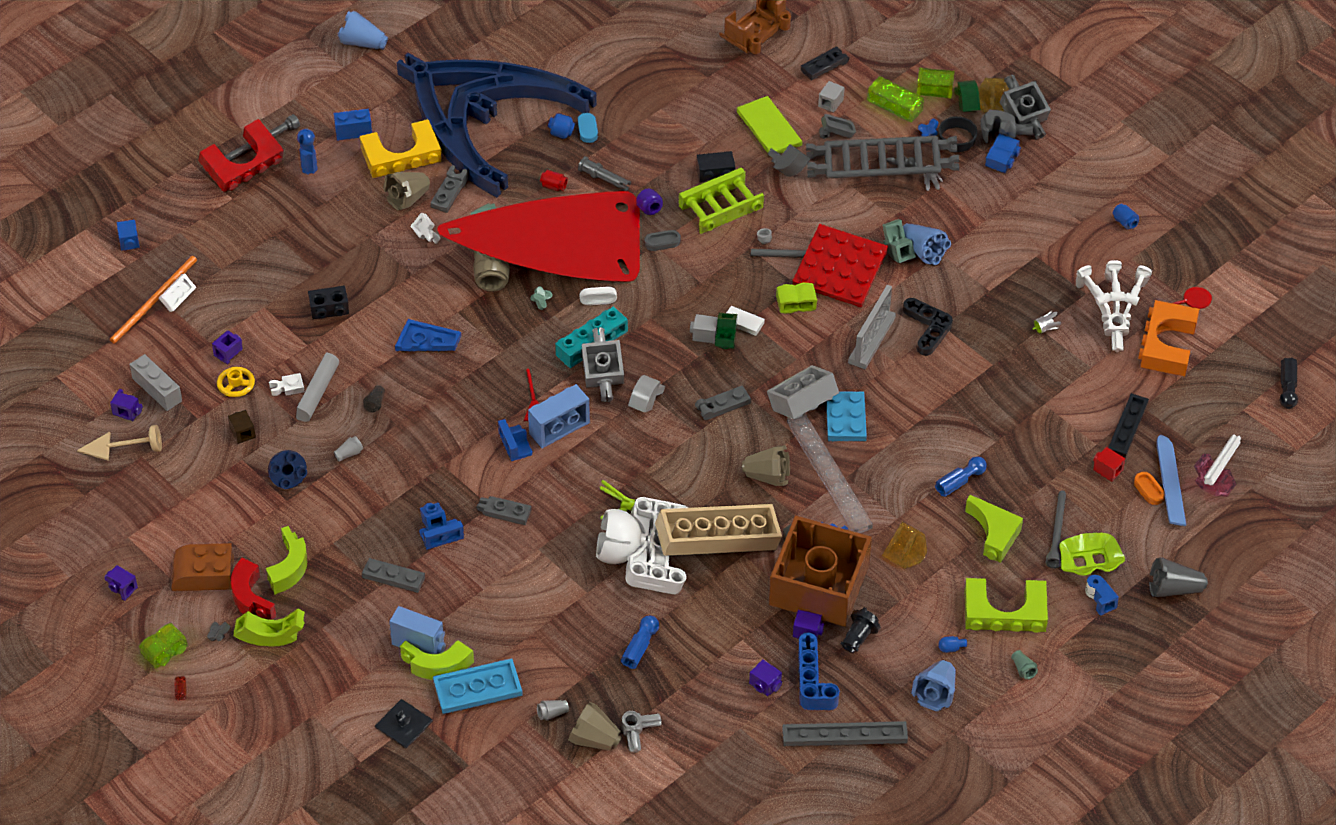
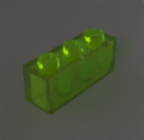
[867,76,924,123]

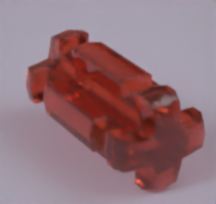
[175,676,186,701]

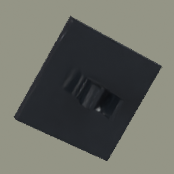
[375,699,433,749]

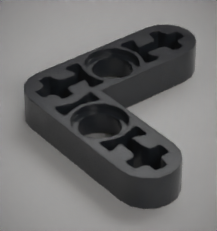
[903,298,953,356]

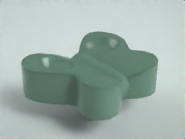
[531,286,553,310]

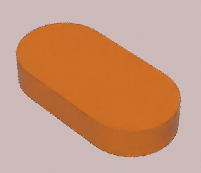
[1134,472,1165,505]

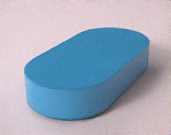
[578,113,598,143]

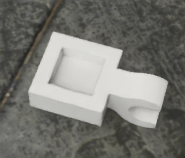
[411,213,441,244]

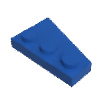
[395,319,461,351]

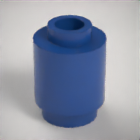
[1113,204,1139,230]

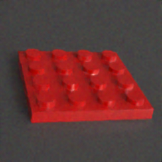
[792,224,888,308]

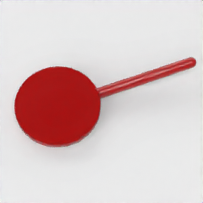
[1173,287,1212,309]

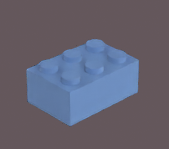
[528,384,590,448]

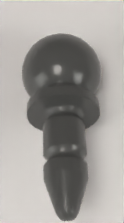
[886,156,916,167]

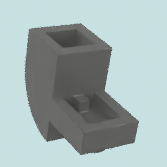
[767,144,810,176]

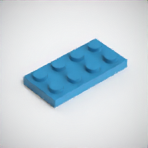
[433,659,523,714]

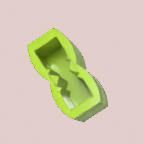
[776,282,817,314]

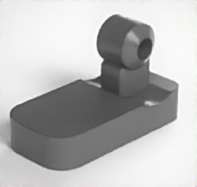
[819,114,856,139]

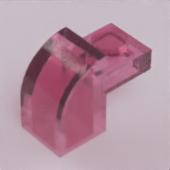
[1194,453,1236,497]

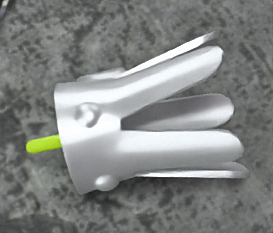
[923,165,943,191]
[1033,310,1062,334]

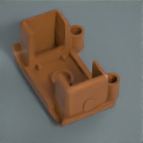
[719,0,791,54]

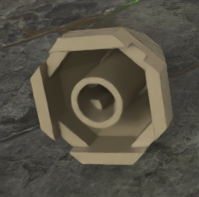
[383,172,430,210]
[742,445,790,486]
[568,702,622,751]

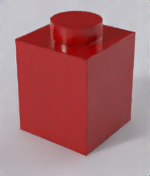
[1093,447,1126,482]

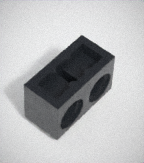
[308,285,349,320]

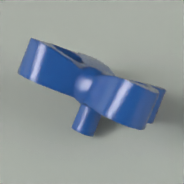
[918,118,939,136]

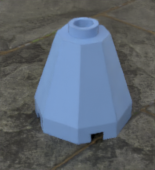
[911,660,955,711]

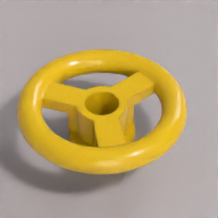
[217,367,255,397]

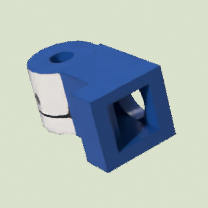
[1086,575,1119,616]

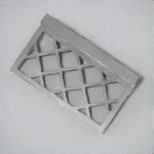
[848,285,896,370]

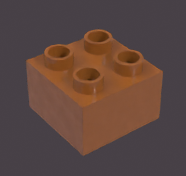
[769,515,872,627]

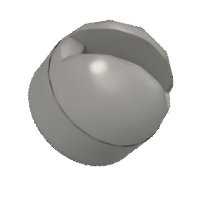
[757,228,772,244]

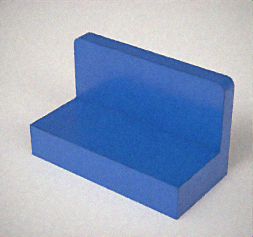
[419,519,464,550]

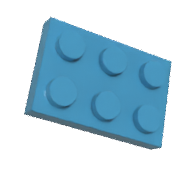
[826,392,867,441]

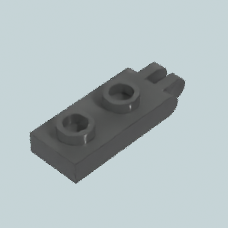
[476,496,532,525]

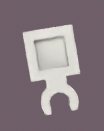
[269,373,304,396]

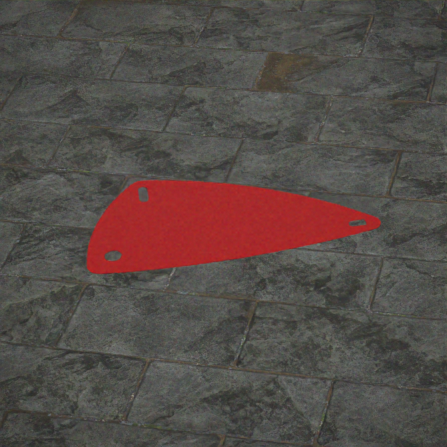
[437,191,640,282]

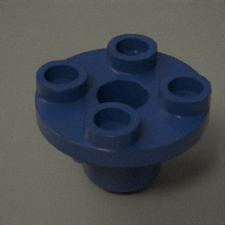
[268,450,307,489]

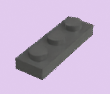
[362,558,425,593]

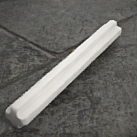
[1204,434,1241,486]

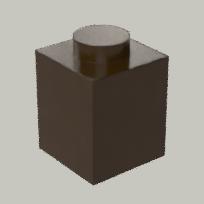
[228,410,256,444]

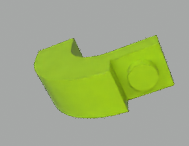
[266,526,307,594]
[233,609,305,646]
[400,640,474,680]

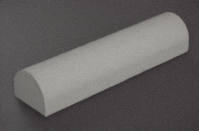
[296,352,339,422]

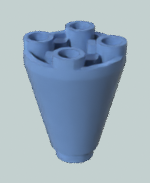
[338,11,388,50]
[903,224,951,265]

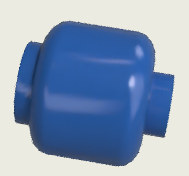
[548,113,575,139]

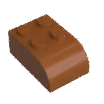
[171,543,234,591]

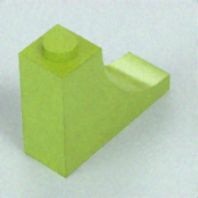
[965,495,1023,563]

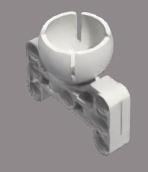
[596,497,688,594]

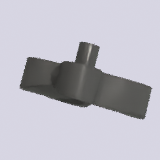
[207,622,230,641]

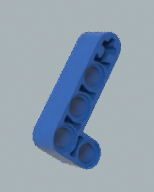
[798,633,840,710]

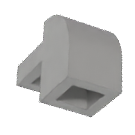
[628,375,665,412]

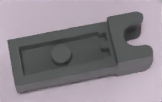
[430,165,469,213]

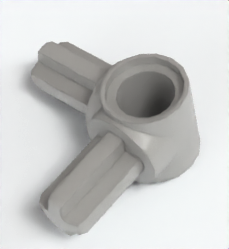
[621,711,661,753]

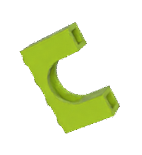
[964,578,1048,632]

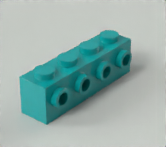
[555,306,628,368]

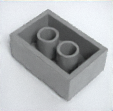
[767,365,839,419]

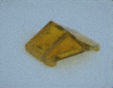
[978,78,1009,113]
[882,522,927,569]

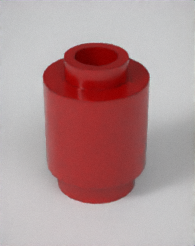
[540,170,568,192]

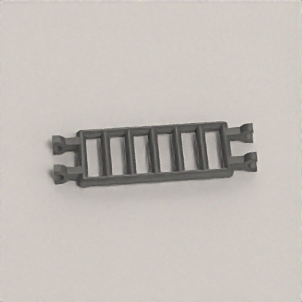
[806,136,959,178]

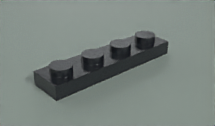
[1108,393,1149,458]

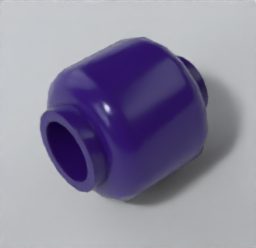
[636,188,663,215]

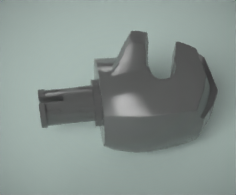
[980,110,1033,143]

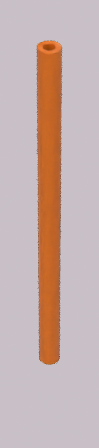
[110,256,197,344]

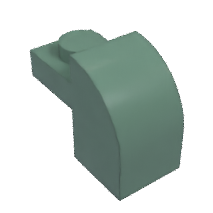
[882,219,915,263]

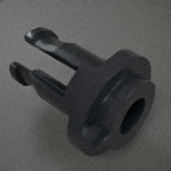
[840,607,881,654]

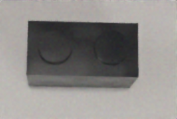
[696,151,736,183]

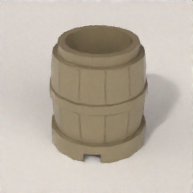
[473,250,510,291]

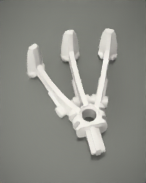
[1076,261,1152,352]

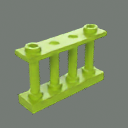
[679,167,764,234]

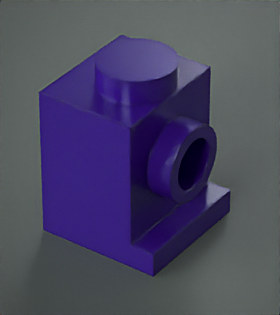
[212,330,243,365]
[110,389,143,421]
[105,565,138,601]

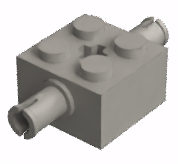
[582,328,624,402]

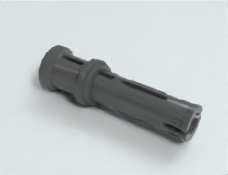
[578,156,631,191]

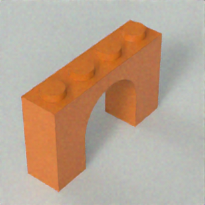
[1138,300,1200,376]

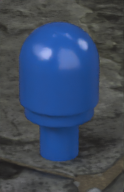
[938,636,967,653]

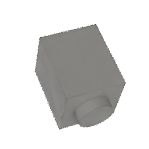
[818,81,845,113]
[690,314,718,344]

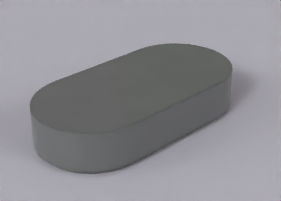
[645,230,681,251]

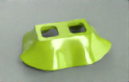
[1059,533,1125,576]

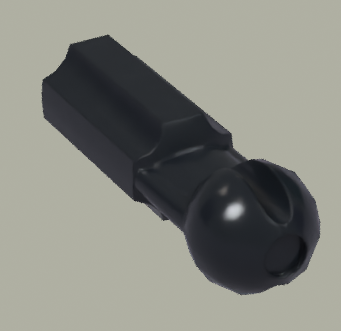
[1279,358,1298,409]

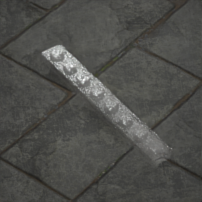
[787,413,873,533]

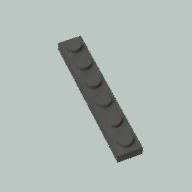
[782,721,908,746]

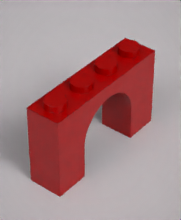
[199,119,284,192]

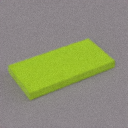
[737,96,802,157]

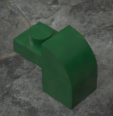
[954,80,980,112]
[715,312,738,349]

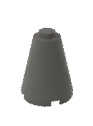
[1149,557,1208,597]

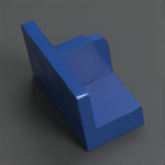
[498,419,533,461]

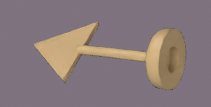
[77,425,162,461]

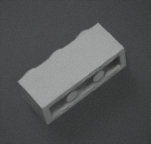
[130,354,182,411]

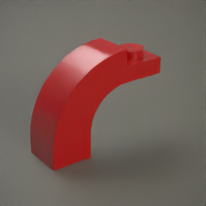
[231,558,276,620]

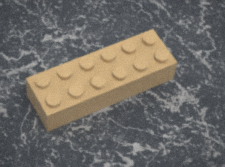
[655,504,782,556]

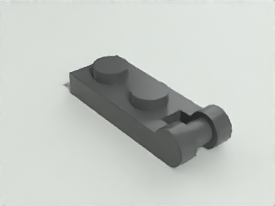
[695,385,751,420]

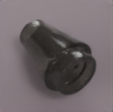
[363,385,385,412]

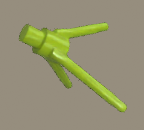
[600,480,635,520]

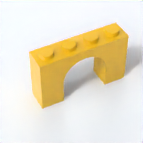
[360,120,442,178]

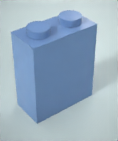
[389,606,446,654]

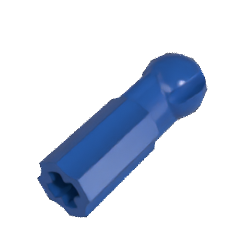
[297,129,318,174]
[935,456,987,497]
[620,615,659,669]

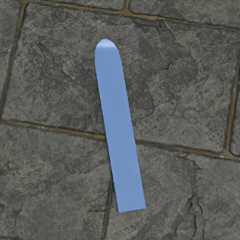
[1157,435,1186,526]

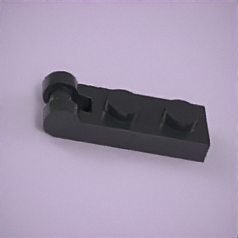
[801,47,850,81]

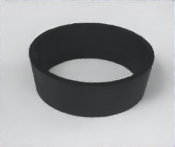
[938,116,978,152]

